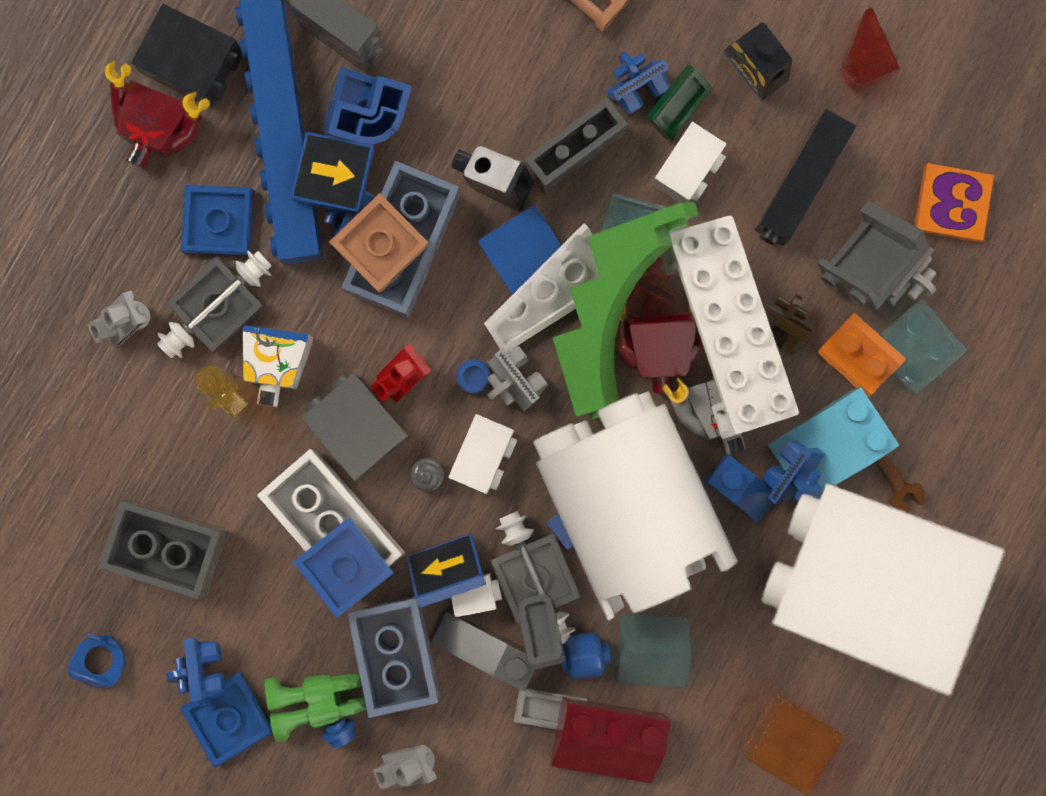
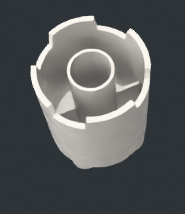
[533,391,737,620]

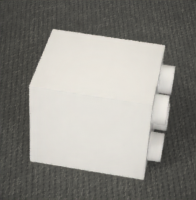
[762,484,1004,695]

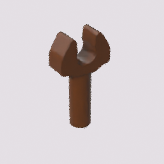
[875,454,925,514]

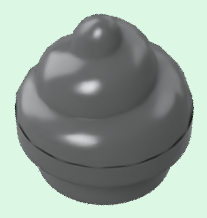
[410,458,445,492]

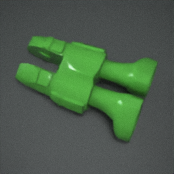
[264,673,367,743]

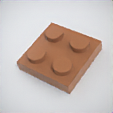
[329,193,429,294]

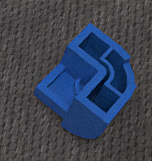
[324,67,412,145]

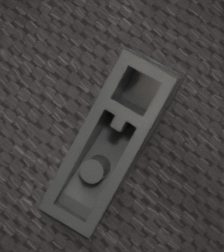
[431,611,535,692]

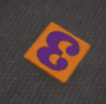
[914,163,994,243]

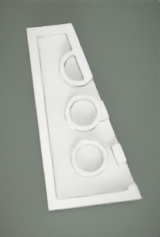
[484,224,600,352]

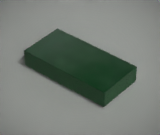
[646,65,713,141]

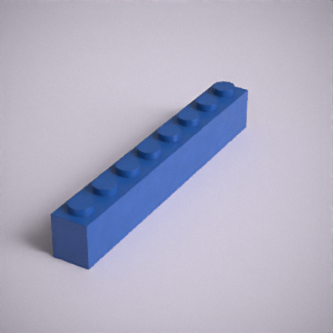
[235,0,324,265]

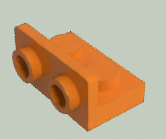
[818,313,906,397]

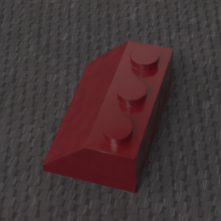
[550,696,671,783]

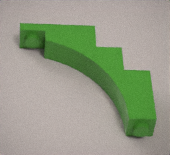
[552,202,699,419]

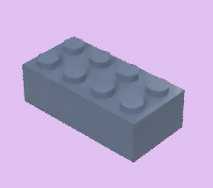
[341,161,461,319]

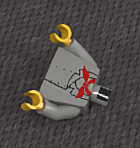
[663,378,747,455]

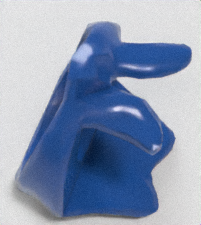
[67,633,126,688]

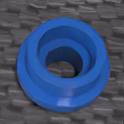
[322,718,356,748]

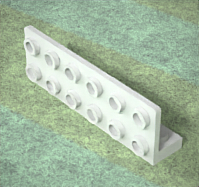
[661,216,799,439]

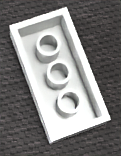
[257,449,405,566]

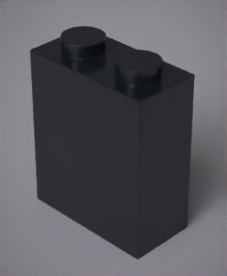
[131,3,242,108]

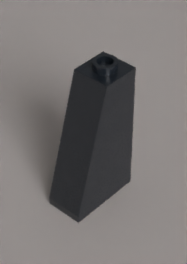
[754,109,857,246]

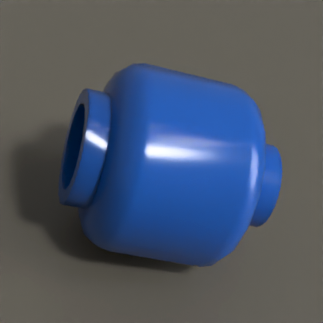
[562,632,611,680]

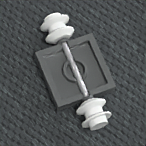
[157,250,272,359]
[490,511,580,644]

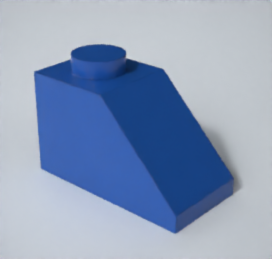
[703,455,773,524]

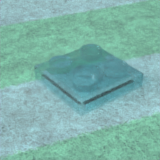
[879,299,968,396]

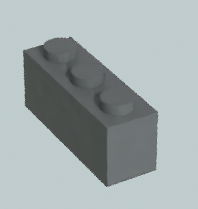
[524,98,628,194]

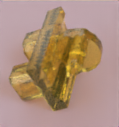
[195,365,248,418]

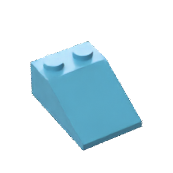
[767,387,900,493]

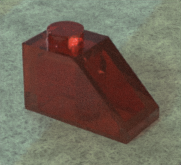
[841,7,900,94]

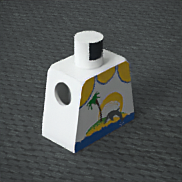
[243,325,313,407]

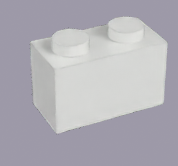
[652,122,726,203]
[448,414,518,494]

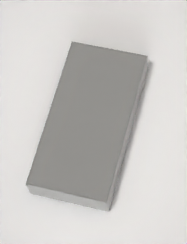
[514,687,587,729]

